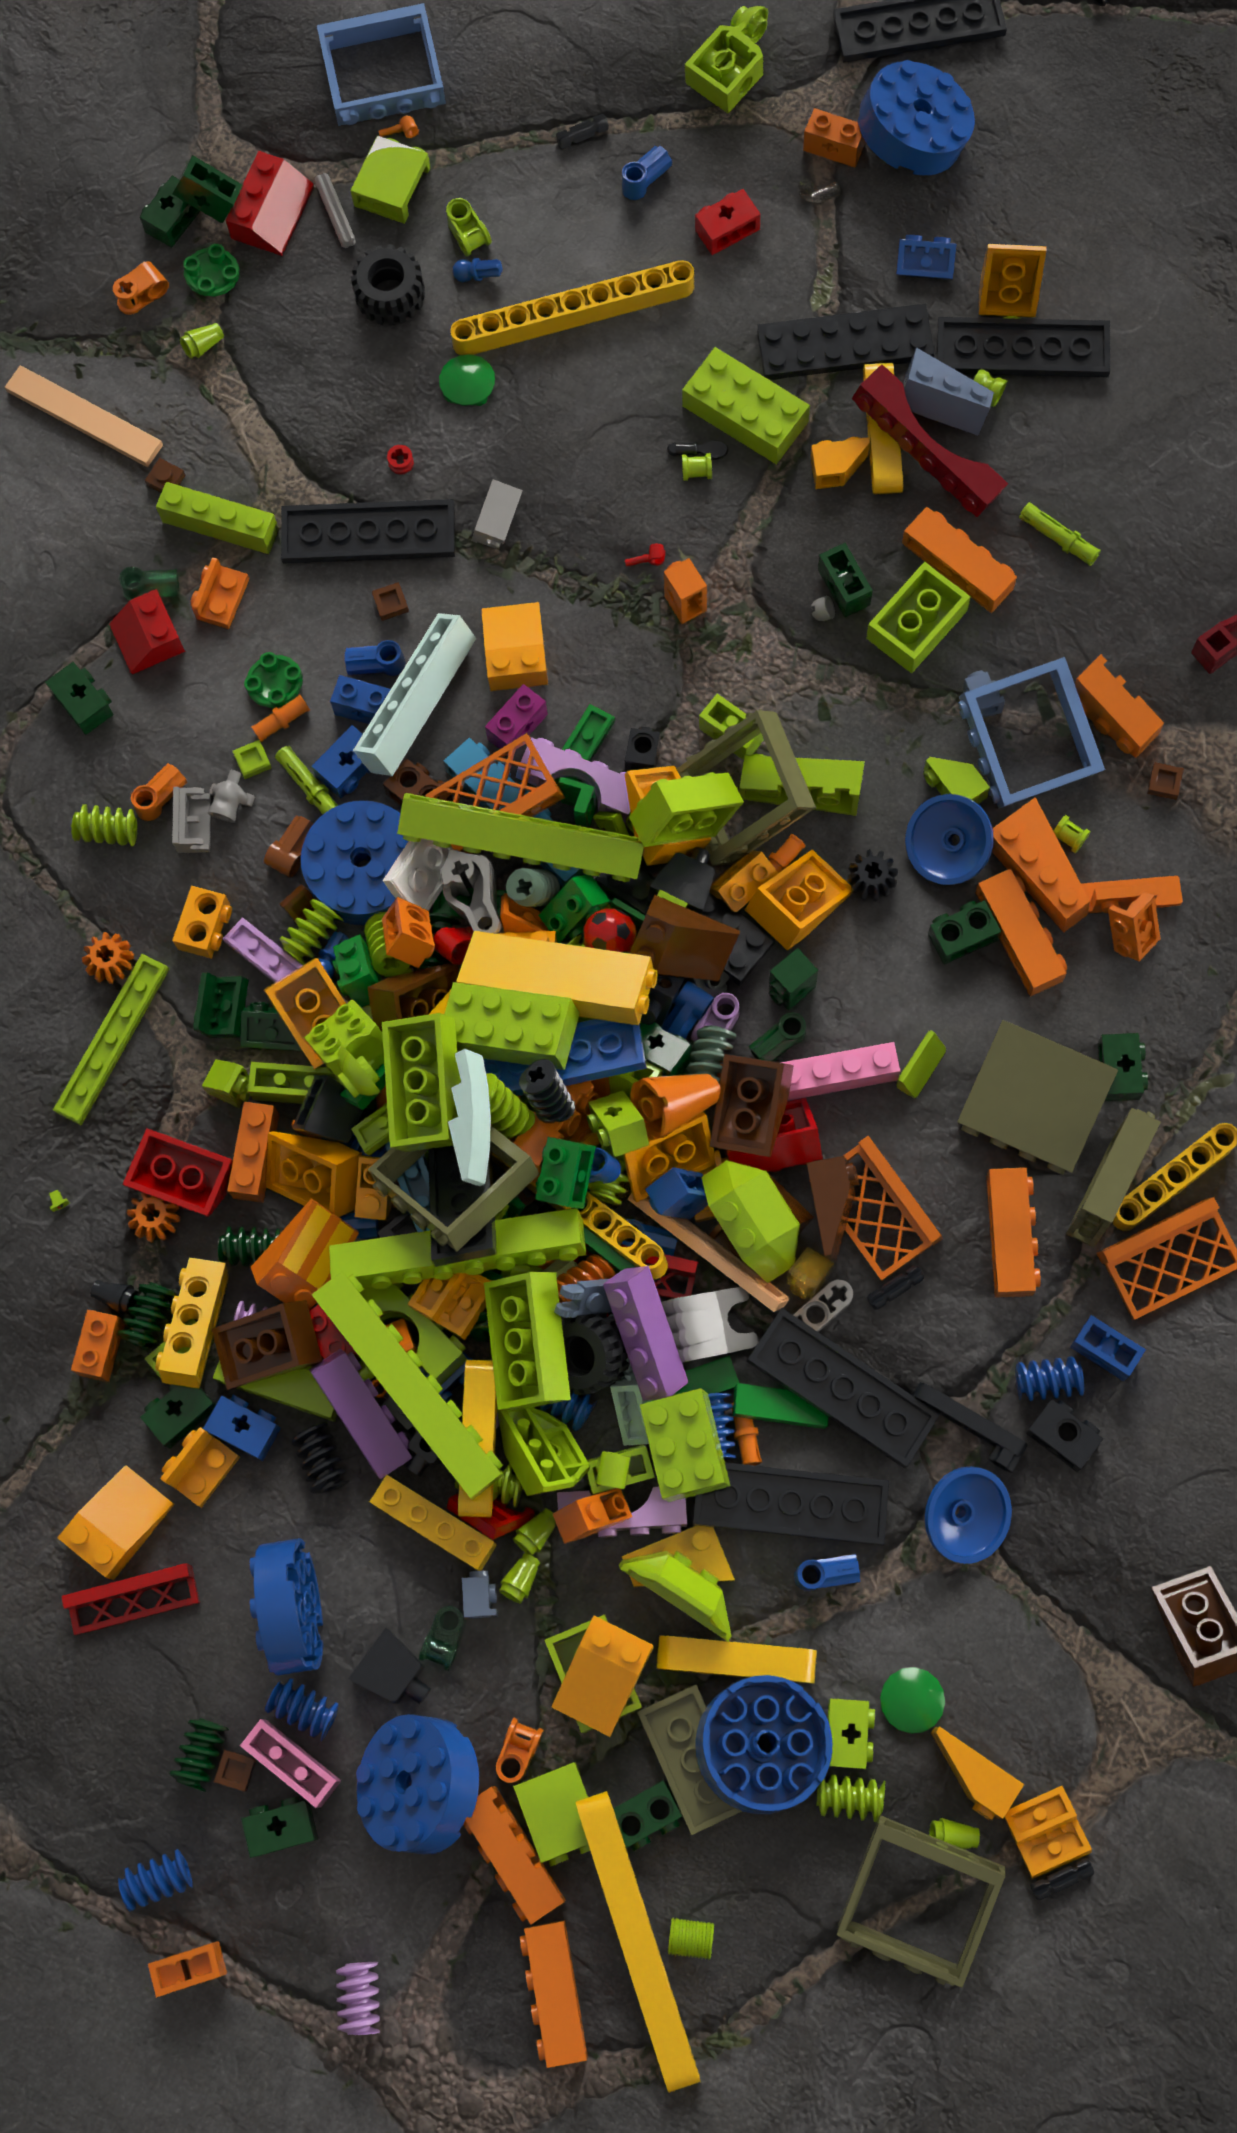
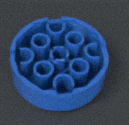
[858,60,975,175]
[301,801,409,925]
[250,1538,323,1676]
[695,1675,832,1814]
[356,1714,479,1854]

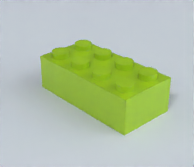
[682,347,810,465]
[444,982,580,1070]
[382,1013,460,1152]
[484,1272,571,1410]

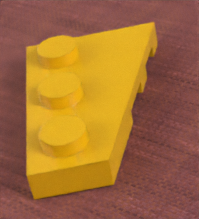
[622,1526,735,1587]

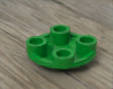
[183,244,240,297]
[439,354,495,406]
[244,652,303,708]
[880,1667,945,1733]

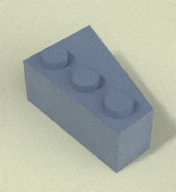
[903,348,994,436]

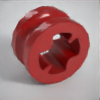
[387,445,414,475]

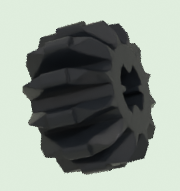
[847,849,898,902]

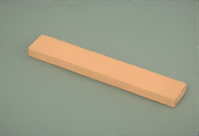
[5,365,163,468]
[628,1193,789,1312]

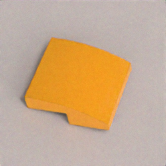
[407,1273,491,1340]
[1004,1786,1092,1879]

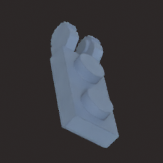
[554,1279,612,1318]

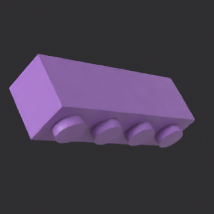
[603,1266,688,1401]
[309,1349,412,1479]

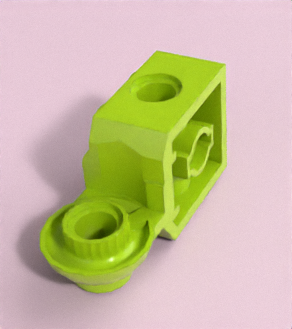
[685,6,769,113]
[304,999,384,1098]

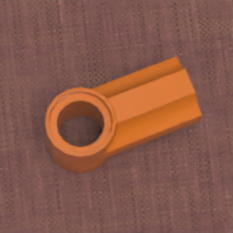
[131,763,187,821]

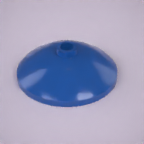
[905,794,994,885]
[925,1466,1012,1564]

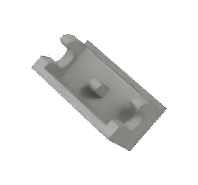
[471,479,523,548]
[172,787,211,853]

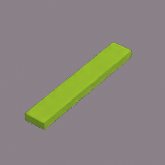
[53,954,170,1125]

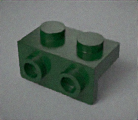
[193,972,249,1038]

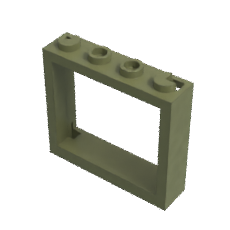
[677,709,816,866]
[1066,1108,1161,1248]
[368,1126,539,1252]
[836,1815,1005,1988]

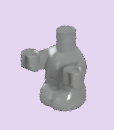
[208,770,255,823]

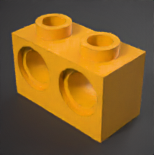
[172,885,232,959]

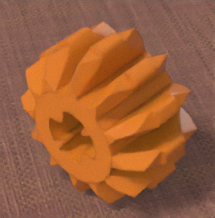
[82,932,134,984]
[127,1193,180,1242]

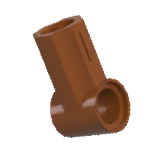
[264,815,313,878]

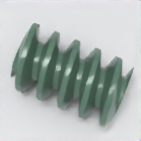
[506,868,560,907]
[687,1025,736,1085]

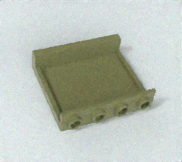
[957,1020,1118,1175]

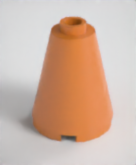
[630,1074,721,1139]

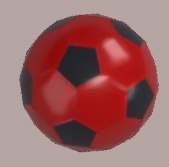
[582,908,637,953]

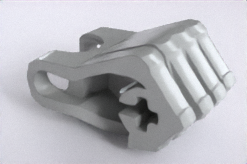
[440,849,504,934]
[661,1287,759,1363]

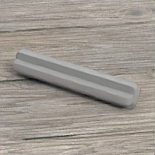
[315,173,356,248]

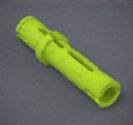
[1019,502,1101,566]
[275,746,338,815]

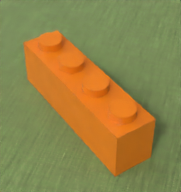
[902,507,1017,613]
[975,868,1067,997]
[986,1168,1041,1298]
[520,1920,588,2068]

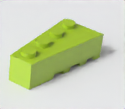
[739,754,865,816]

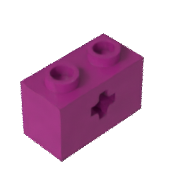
[485,684,548,750]

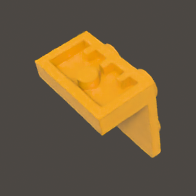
[160,1427,240,1508]

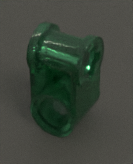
[419,1606,467,1671]

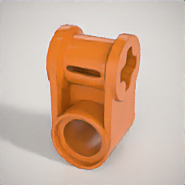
[113,261,169,315]
[496,1717,544,1784]

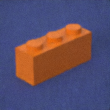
[227,1102,280,1203]

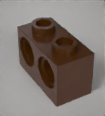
[383,759,453,807]

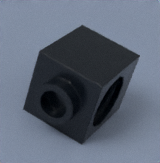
[625,727,661,772]

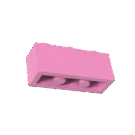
[240,1719,341,1808]

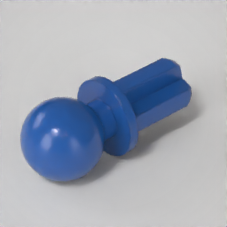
[452,258,503,282]
[318,931,349,978]

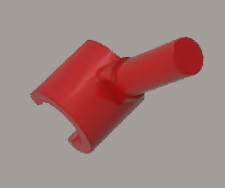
[625,543,666,567]

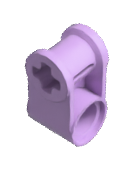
[690,993,740,1042]

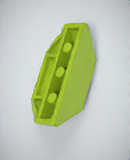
[701,1160,800,1283]
[497,1406,590,1496]
[619,1551,731,1642]

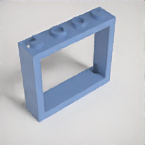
[317,3,446,126]
[958,657,1105,809]

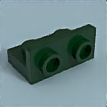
[240,1002,301,1051]

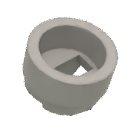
[811,596,835,621]

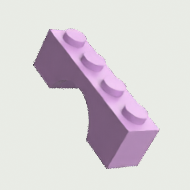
[515,737,630,823]
[557,1487,687,1537]

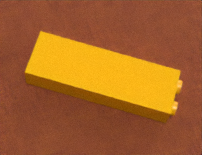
[456,931,657,1025]

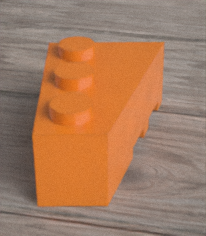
[1075,654,1164,758]

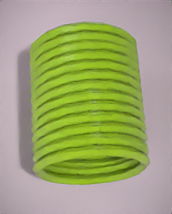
[668,1917,714,1960]

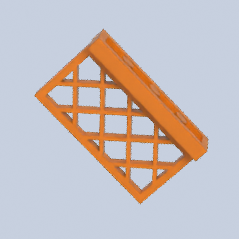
[425,733,565,854]
[809,1136,943,1281]
[1097,1197,1237,1320]

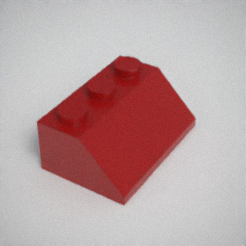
[225,151,314,256]
[724,1097,823,1172]
[122,1128,233,1217]

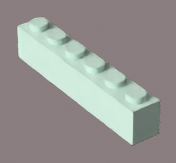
[353,613,477,776]

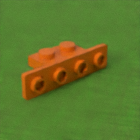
[1081,876,1183,913]

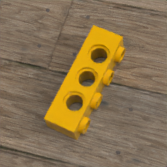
[155,1257,229,1389]
[369,1474,497,1571]

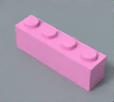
[781,1042,900,1101]

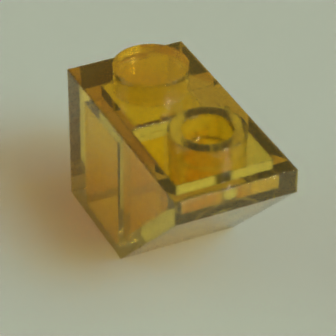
[787,1247,834,1299]

